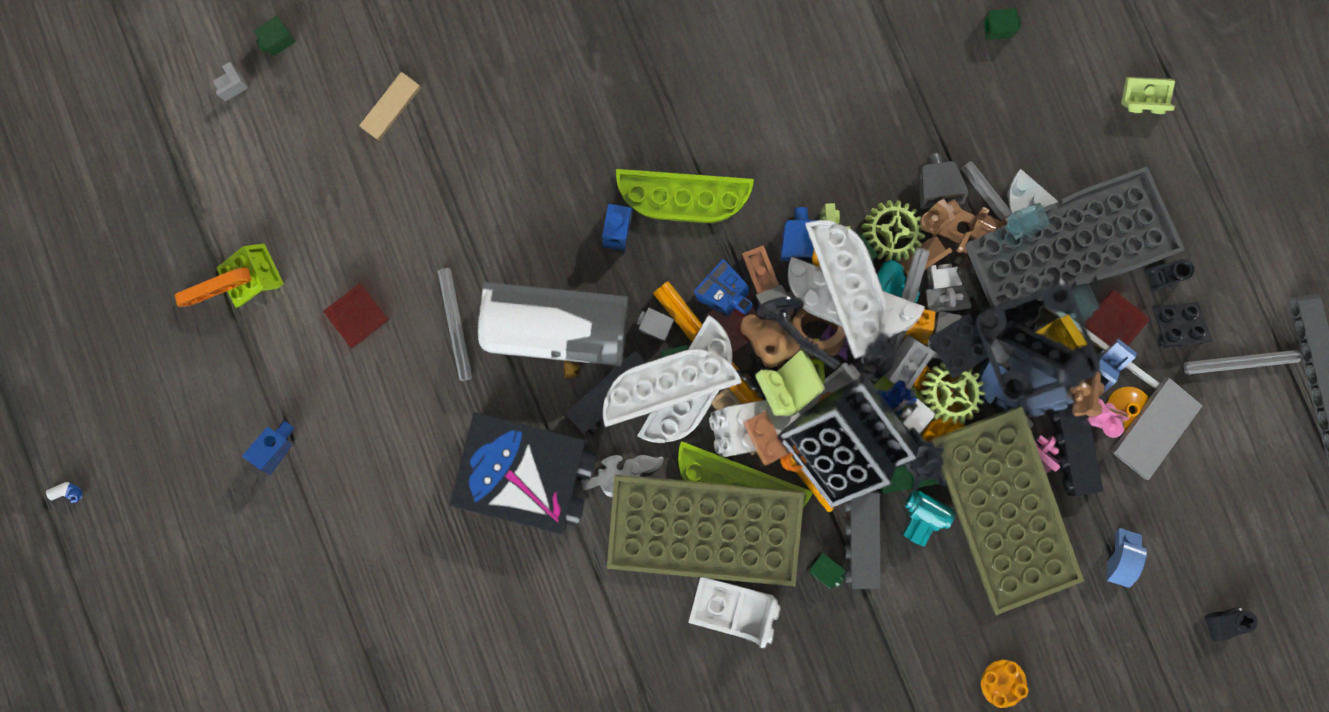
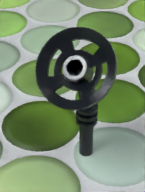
[757,296,841,370]
[847,332,894,379]

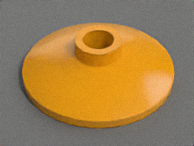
[1106,387,1149,433]

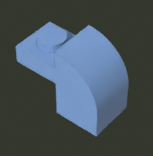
[1097,339,1137,395]
[976,360,1019,411]
[1107,528,1147,588]

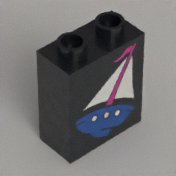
[449,412,597,534]

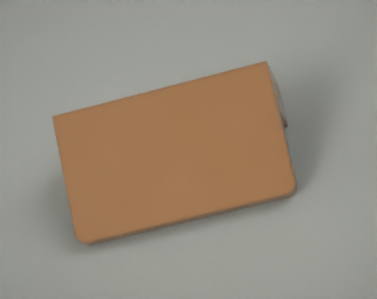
[898,236,952,277]

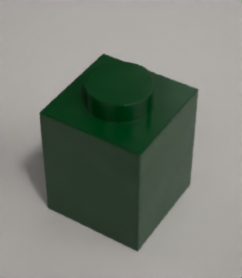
[983,8,1021,40]
[254,16,296,57]
[806,551,845,589]

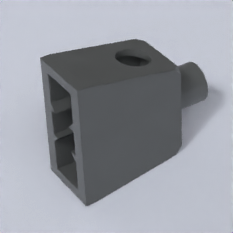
[919,153,969,209]

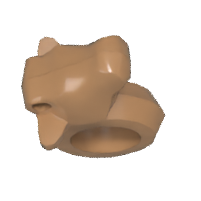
[740,309,846,370]

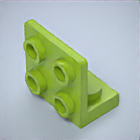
[217,244,284,308]

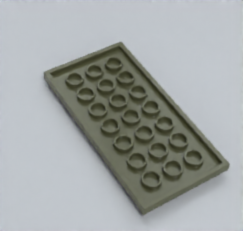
[931,406,1084,615]
[607,474,804,586]

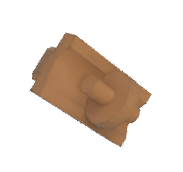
[920,199,961,236]
[1069,372,1104,417]

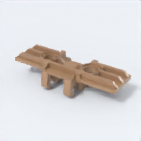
[939,207,1013,254]

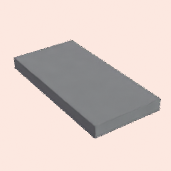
[1111,377,1202,480]

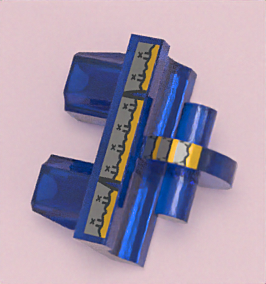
[879,380,917,417]

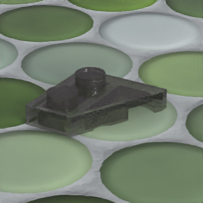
[956,253,990,315]

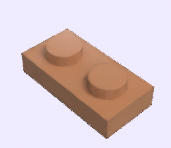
[742,245,779,294]
[743,411,787,465]

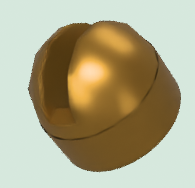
[563,360,580,379]

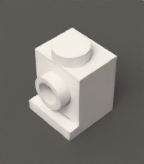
[926,264,964,290]
[900,399,936,434]

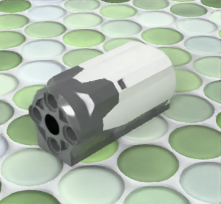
[478,282,629,366]

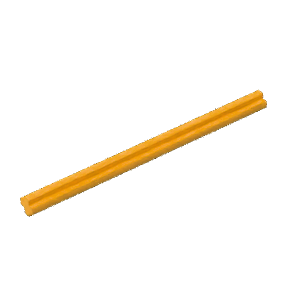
[653,281,838,512]

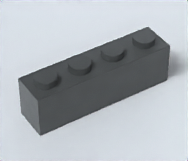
[844,492,881,589]

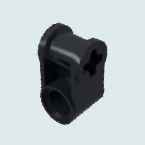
[1144,259,1195,292]
[1204,607,1258,641]

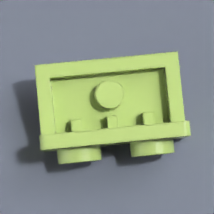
[1121,77,1175,114]

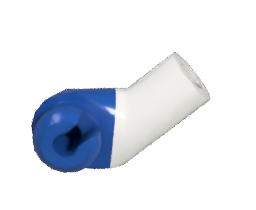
[46,482,83,503]

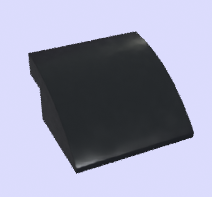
[777,375,919,508]

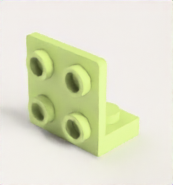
[755,350,824,416]

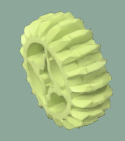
[862,200,925,263]
[920,363,985,425]

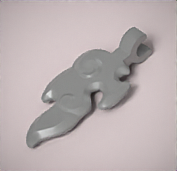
[581,455,664,497]

